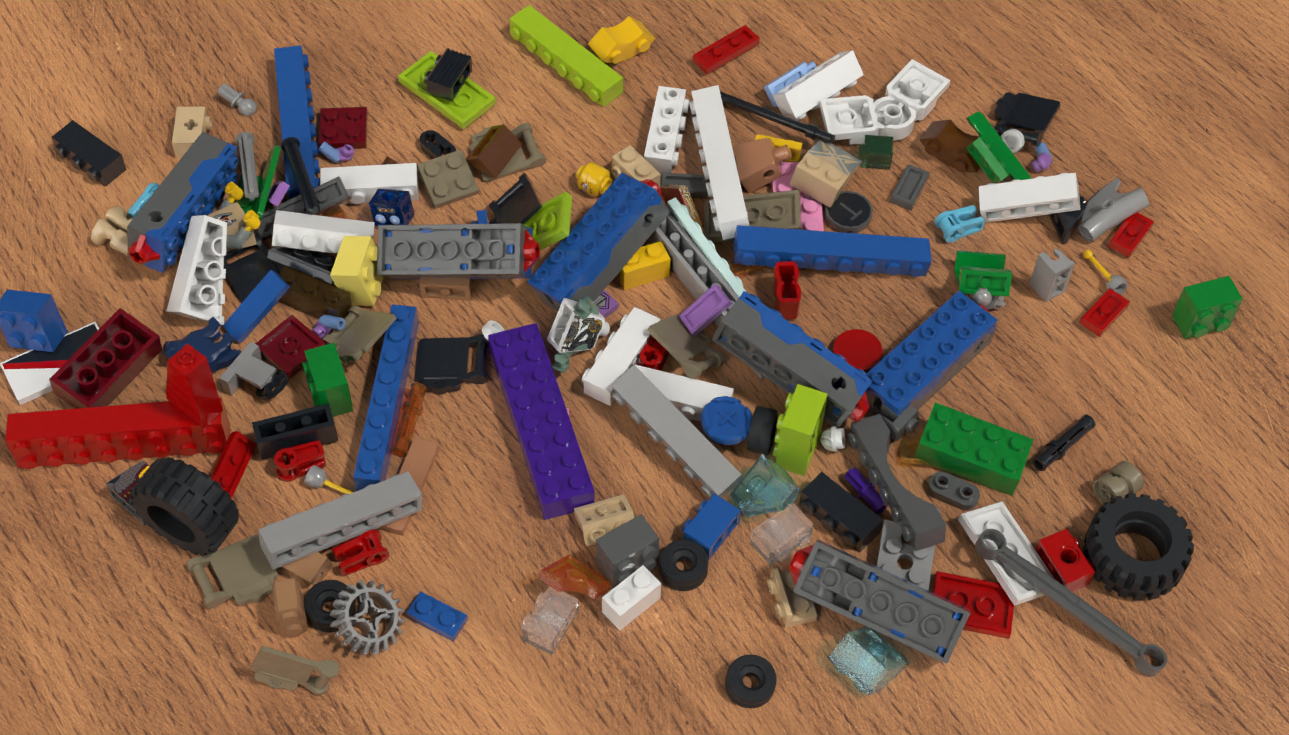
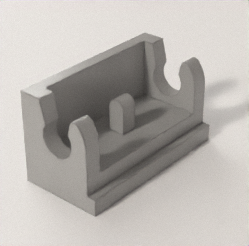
[1029,249,1075,302]

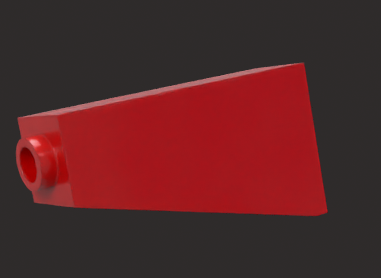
[166,343,223,428]

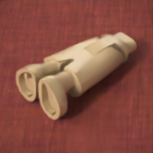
[91,206,170,270]

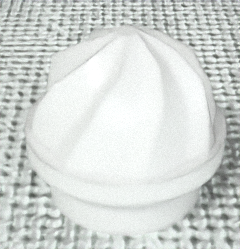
[820,426,846,452]

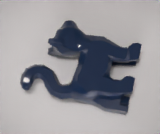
[163,317,241,373]

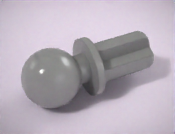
[217,83,257,117]
[972,287,1006,310]

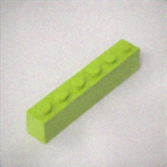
[509,5,623,107]

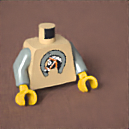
[207,182,260,252]

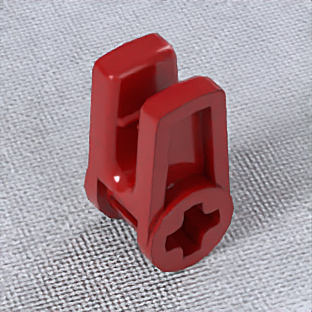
[639,336,670,371]
[274,441,326,482]
[332,530,389,576]

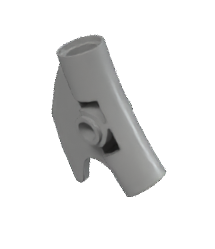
[1078,178,1150,242]

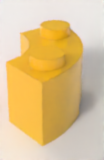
[588,16,656,64]

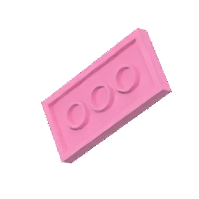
[772,162,824,231]

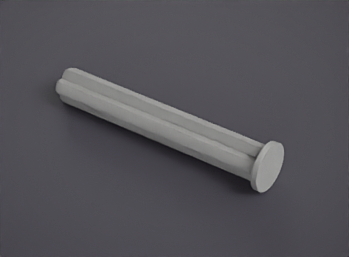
[235,132,259,201]

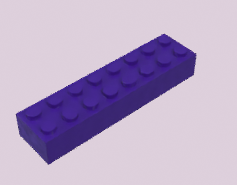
[488,323,595,520]

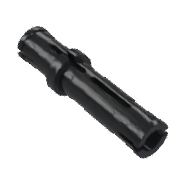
[1032,414,1096,471]

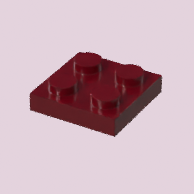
[319,107,368,149]
[255,315,326,379]

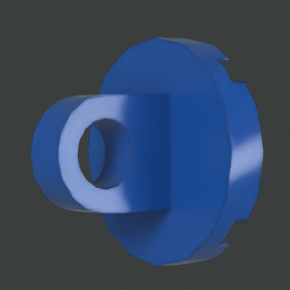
[700,396,752,445]

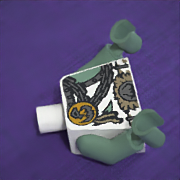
[547,296,610,373]

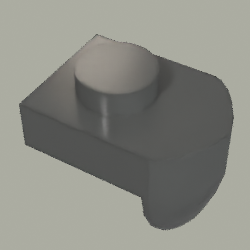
[881,404,919,441]

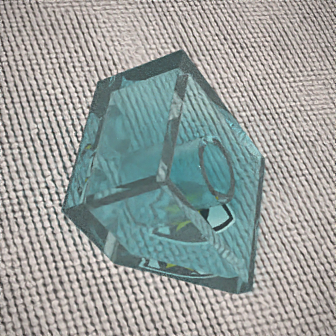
[730,454,800,517]
[828,627,910,696]

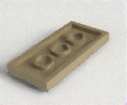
[704,189,802,243]

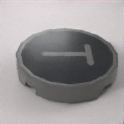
[825,191,873,233]

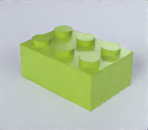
[773,384,828,476]

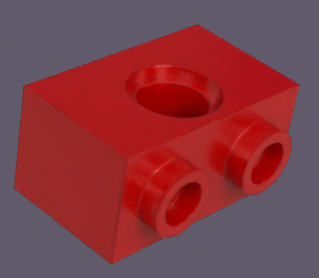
[1035,529,1095,592]

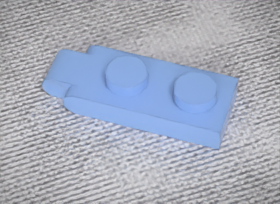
[763,61,817,107]

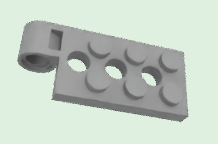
[876,508,940,590]

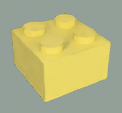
[330,236,384,306]

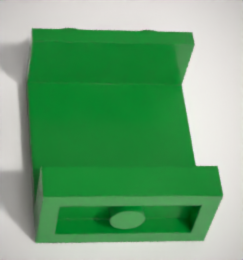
[954,250,1012,297]

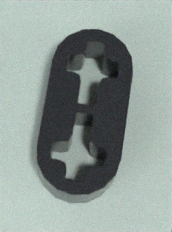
[420,130,456,159]

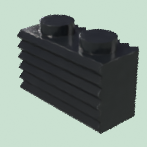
[424,48,472,101]

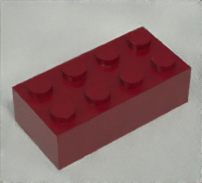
[49,308,162,409]

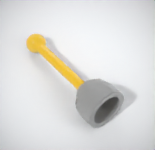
[1083,249,1128,295]
[304,465,353,494]

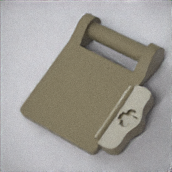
[470,123,546,183]
[322,305,397,363]
[647,315,725,379]
[186,535,278,609]
[251,646,339,695]

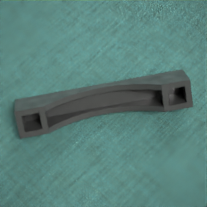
[848,414,946,551]

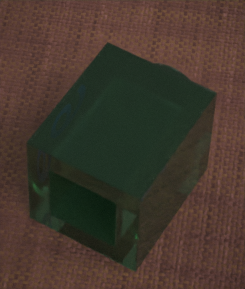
[858,135,893,170]

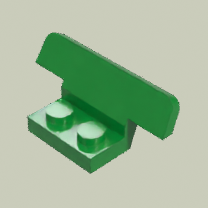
[966,112,1032,184]
[234,145,281,220]

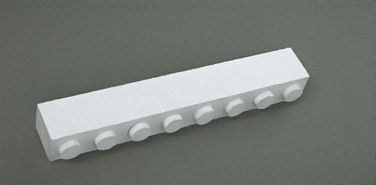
[689,85,750,240]

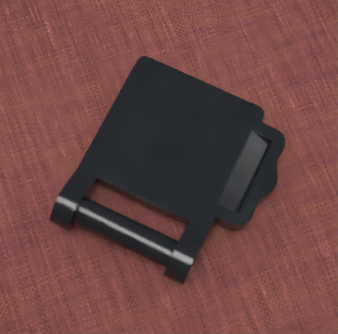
[994,92,1060,147]
[489,173,542,224]
[223,233,285,303]
[416,334,489,395]

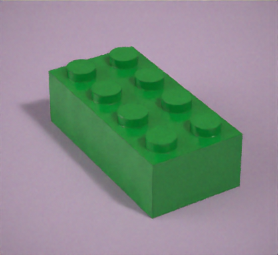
[913,402,1034,496]

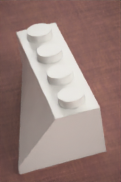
[166,215,227,325]

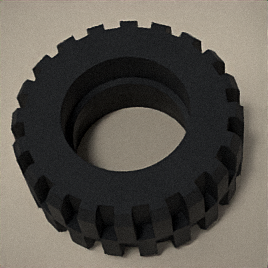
[130,457,239,555]
[1083,494,1194,601]

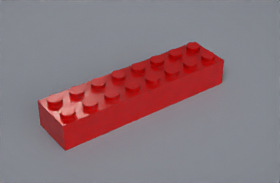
[5,397,230,469]

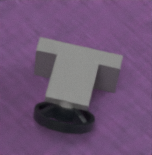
[220,342,289,400]

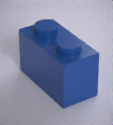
[682,493,741,561]

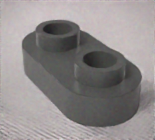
[928,472,980,511]

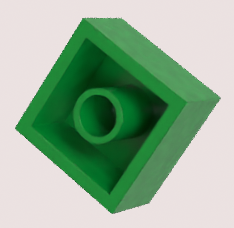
[1172,276,1243,339]
[302,343,354,417]

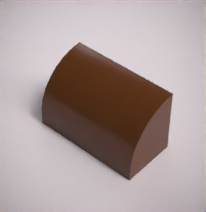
[466,124,522,178]

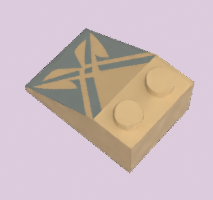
[790,140,862,208]

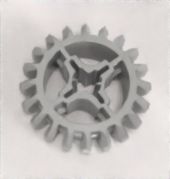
[330,580,405,656]

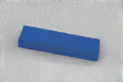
[223,270,290,343]

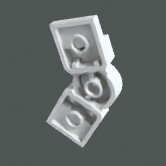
[820,59,950,145]

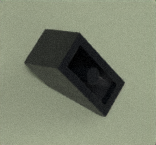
[1048,194,1086,244]

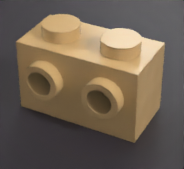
[611,145,661,187]

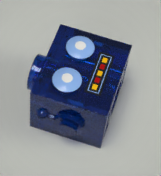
[369,189,415,226]

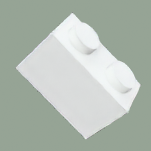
[602,565,661,630]

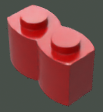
[772,261,801,319]

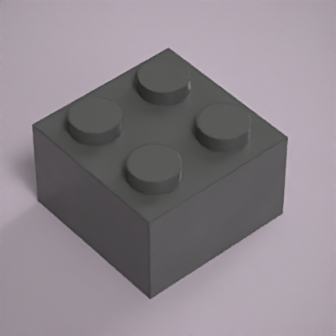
[596,514,659,589]

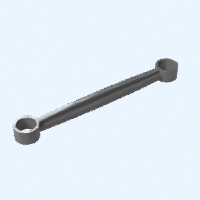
[975,529,1167,676]

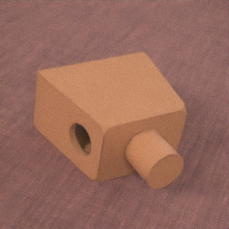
[734,138,792,193]

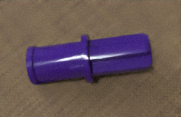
[844,468,888,514]

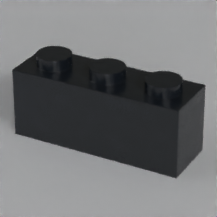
[51,120,127,187]
[252,403,339,460]
[799,472,883,552]

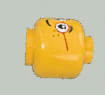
[575,162,612,197]

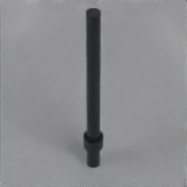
[720,91,835,144]

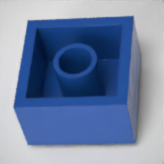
[0,289,68,352]

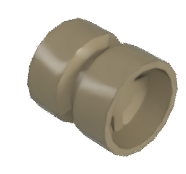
[1093,460,1144,504]

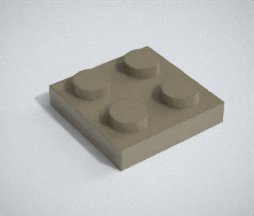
[417,150,479,209]

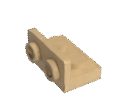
[574,494,634,546]
[767,568,817,628]

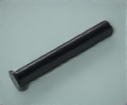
[281,137,320,215]

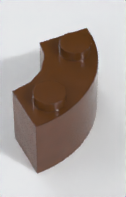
[920,120,980,173]

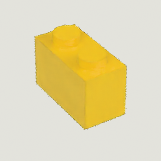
[617,241,670,290]

